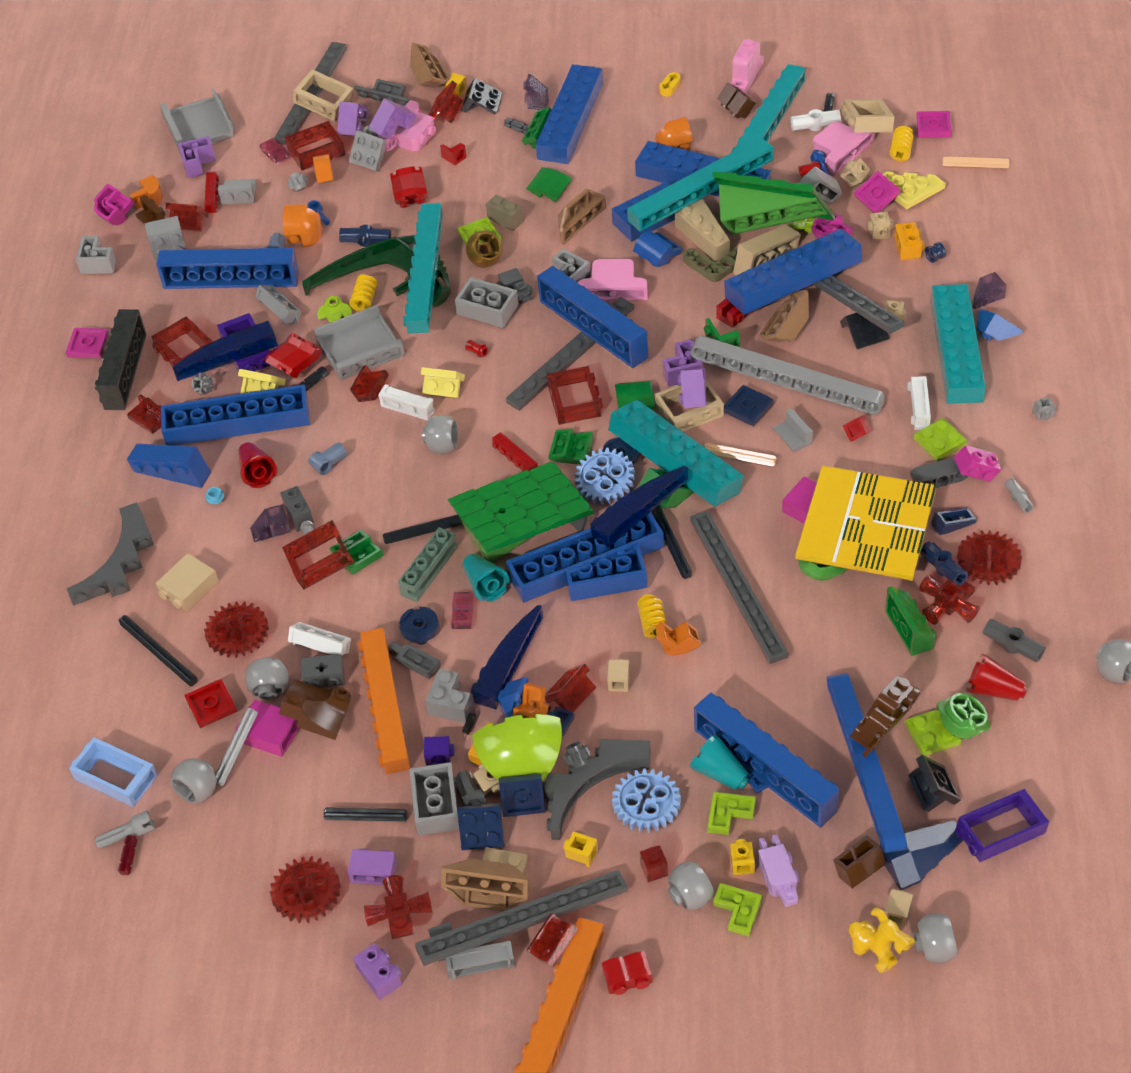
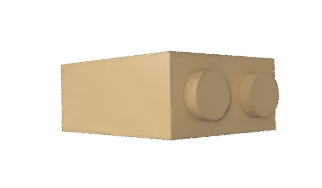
[156,553,219,612]

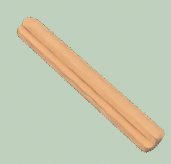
[942,156,1009,169]
[704,443,777,466]

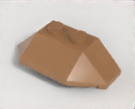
[410,43,450,88]
[558,188,606,245]
[760,290,809,342]
[441,859,529,911]

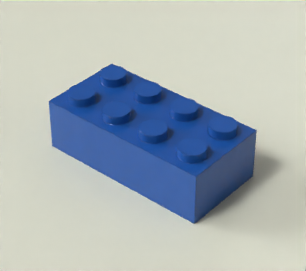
[612,181,675,242]

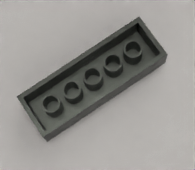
[95,309,147,410]

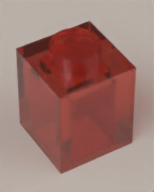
[639,845,668,882]

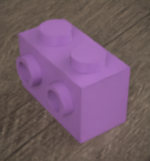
[348,849,397,886]
[353,943,402,1000]

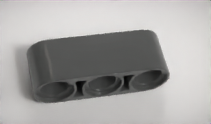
[910,457,968,488]

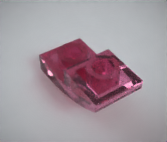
[260,138,290,163]

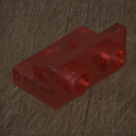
[127,394,162,434]
[527,914,578,967]

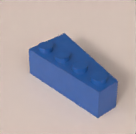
[127,444,211,488]
[566,544,648,601]

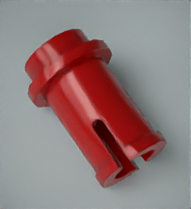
[798,161,820,176]
[465,340,488,357]

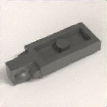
[388,641,441,679]

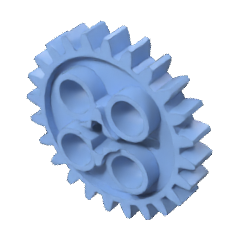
[574,448,635,505]
[612,768,681,833]

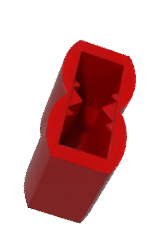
[602,951,653,995]

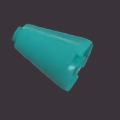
[462,554,510,602]
[689,735,749,790]

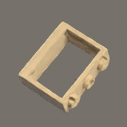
[293,69,353,121]
[841,99,895,133]
[655,380,724,432]

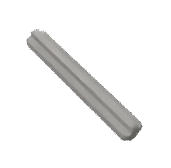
[215,708,258,786]

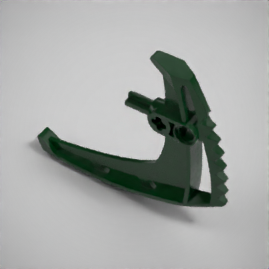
[302,235,451,308]

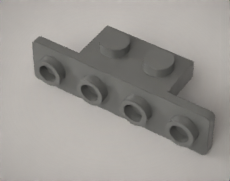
[354,79,411,106]

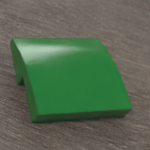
[526,167,572,202]
[615,380,655,409]
[548,428,594,464]
[329,529,384,575]

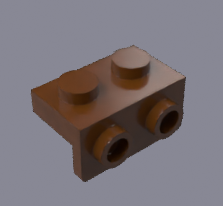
[135,195,165,225]

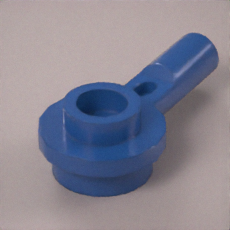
[810,150,830,175]
[307,200,330,225]

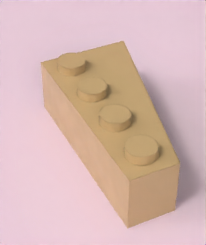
[675,199,730,262]
[733,224,801,275]

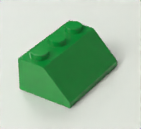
[885,586,936,656]

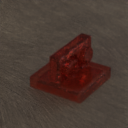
[428,80,463,123]
[165,202,209,232]
[545,664,596,712]

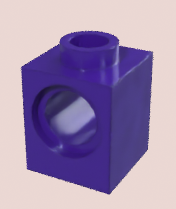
[423,736,455,766]

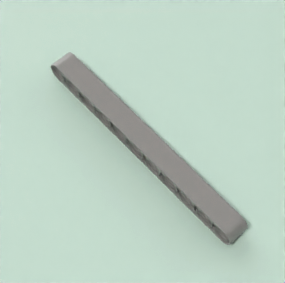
[690,336,885,414]

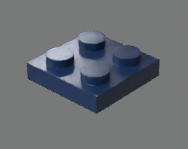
[724,385,774,427]
[499,774,546,817]
[457,803,504,850]

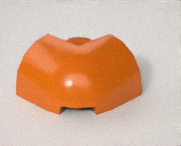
[655,117,693,151]

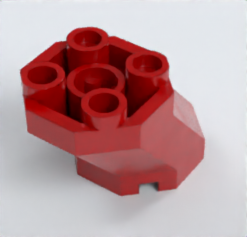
[390,166,428,208]
[263,332,322,378]

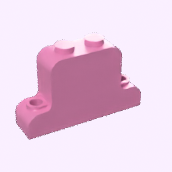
[731,39,764,95]
[377,100,436,152]
[813,122,875,176]
[578,259,648,301]

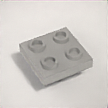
[349,130,386,171]

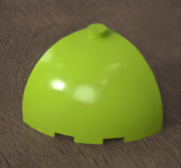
[472,714,562,781]

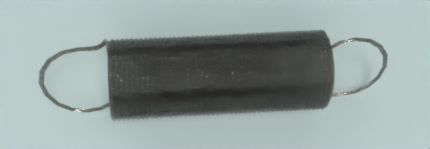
[462,710,477,738]

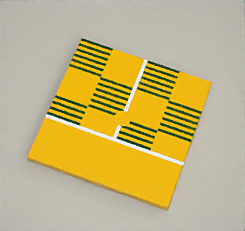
[795,465,936,581]

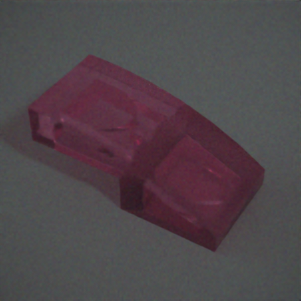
[451,592,473,629]

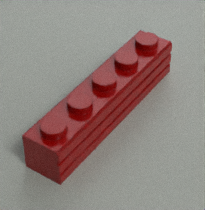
[204,171,220,214]
[492,432,538,471]

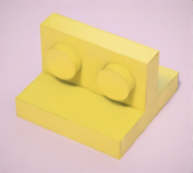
[421,367,465,398]
[238,369,286,394]

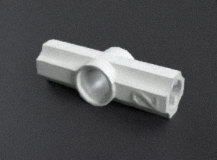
[790,109,841,131]

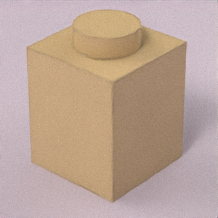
[607,659,630,692]
[885,889,913,928]

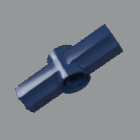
[339,224,391,247]
[920,541,968,586]

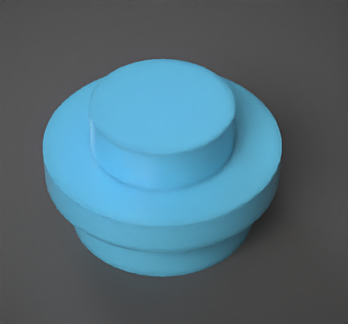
[205,487,224,504]

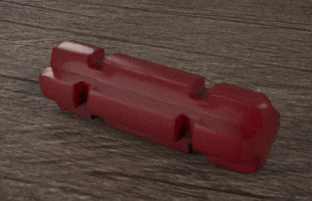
[118,835,137,875]

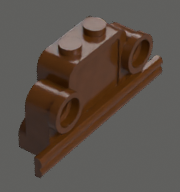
[850,675,921,757]

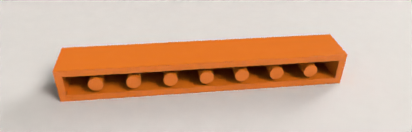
[358,628,410,774]
[514,917,605,1073]

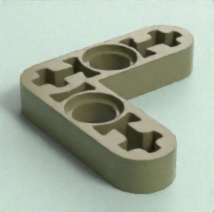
[683,248,738,282]

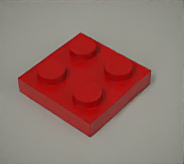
[184,679,237,728]

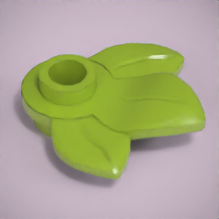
[788,217,817,233]
[317,296,352,323]

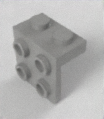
[218,179,256,205]

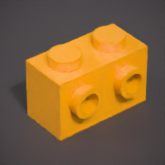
[894,222,924,260]

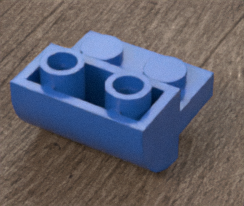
[633,230,683,267]

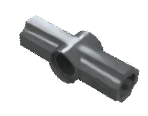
[983,619,1046,662]
[454,771,486,806]

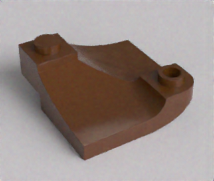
[279,679,351,740]

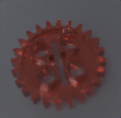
[956,530,1022,585]
[204,601,269,658]
[270,856,341,923]

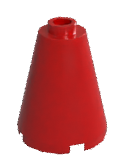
[238,442,277,488]
[966,653,1028,701]

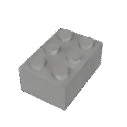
[455,277,519,328]
[409,762,459,836]

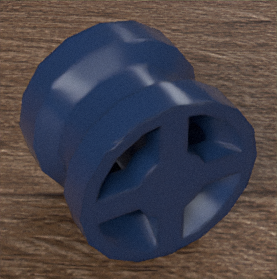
[925,242,946,263]

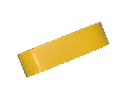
[659,72,681,97]

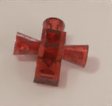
[919,574,979,625]
[364,875,433,939]

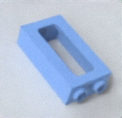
[69,737,158,807]

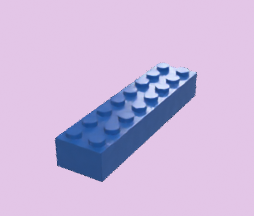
[536,64,603,164]
[635,141,771,197]
[724,229,862,315]
[156,248,299,289]
[537,266,649,368]
[161,385,310,446]
[506,506,664,603]
[694,692,839,828]

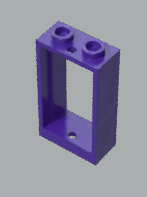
[217,313,271,372]
[956,789,1049,862]

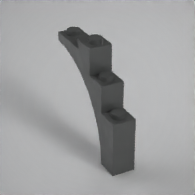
[67,502,154,606]
[542,739,651,840]

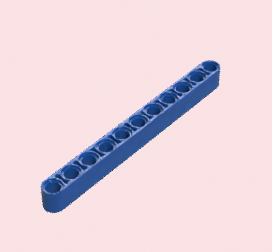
[827,673,907,854]

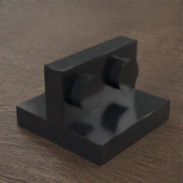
[908,754,961,812]

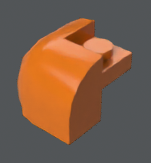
[283,204,323,248]

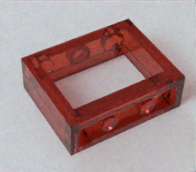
[285,121,346,171]
[151,316,218,376]
[546,366,603,425]
[282,520,354,590]

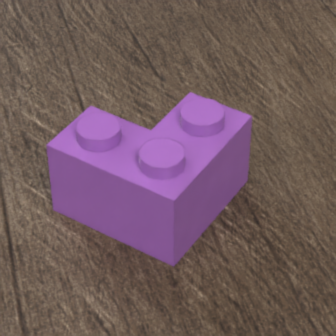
[369,99,416,139]
[337,102,369,136]
[178,136,216,178]
[663,339,703,387]
[678,368,707,408]

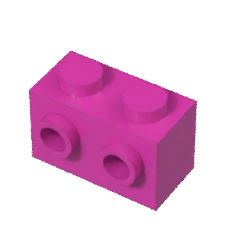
[954,445,1001,482]

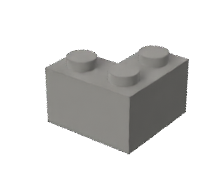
[798,167,842,204]
[76,236,116,274]
[552,249,591,283]
[425,669,473,723]

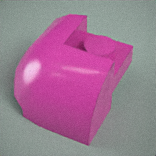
[94,183,135,225]
[811,212,853,239]

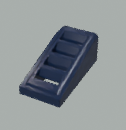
[932,507,977,535]

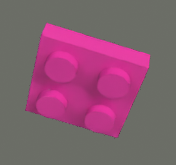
[916,111,951,138]
[853,171,901,213]
[66,328,109,358]

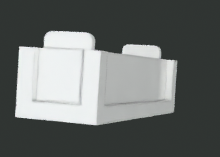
[907,376,931,430]
[379,384,435,421]
[288,622,351,657]

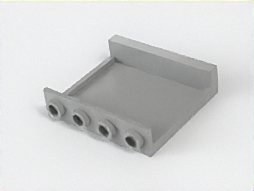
[160,88,235,152]
[314,305,405,381]

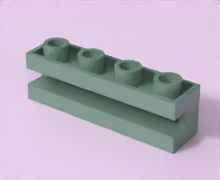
[398,527,458,602]

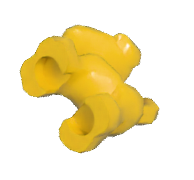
[848,907,916,974]

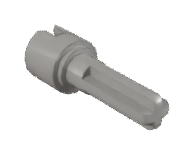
[95,810,156,848]

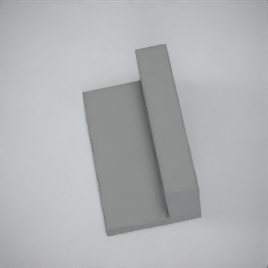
[773,408,813,452]

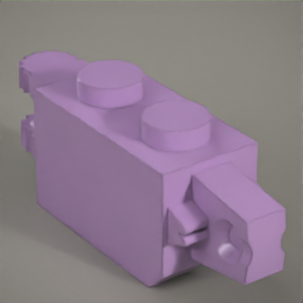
[758,834,800,907]

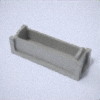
[255,285,302,325]
[445,941,515,980]

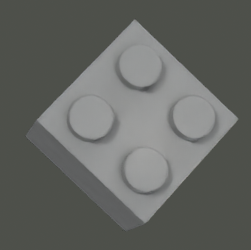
[145,216,187,261]

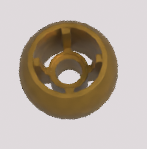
[466,230,503,268]

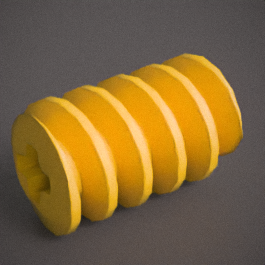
[890,126,913,162]
[349,274,378,311]
[637,594,667,638]

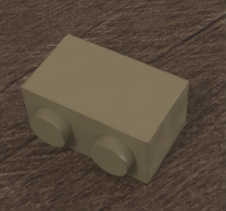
[486,195,524,231]

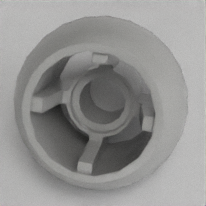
[422,415,458,455]
[1096,639,1131,684]
[244,658,289,700]
[170,758,217,804]
[667,861,714,910]
[913,913,958,963]

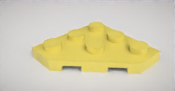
[883,171,946,209]

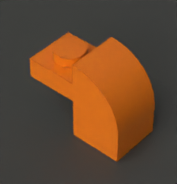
[313,154,334,183]
[130,174,163,210]
[655,621,702,655]
[513,682,549,718]

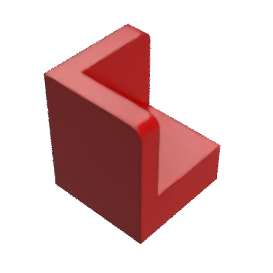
[440,142,467,165]
[842,415,872,442]

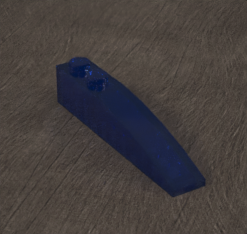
[172,320,278,381]
[590,466,688,548]
[471,605,543,710]

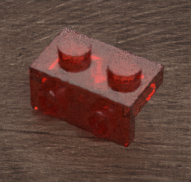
[350,365,389,402]

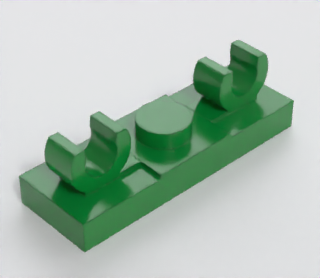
[522,107,551,149]

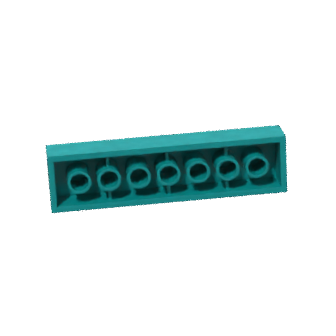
[930,284,986,404]
[608,400,744,507]

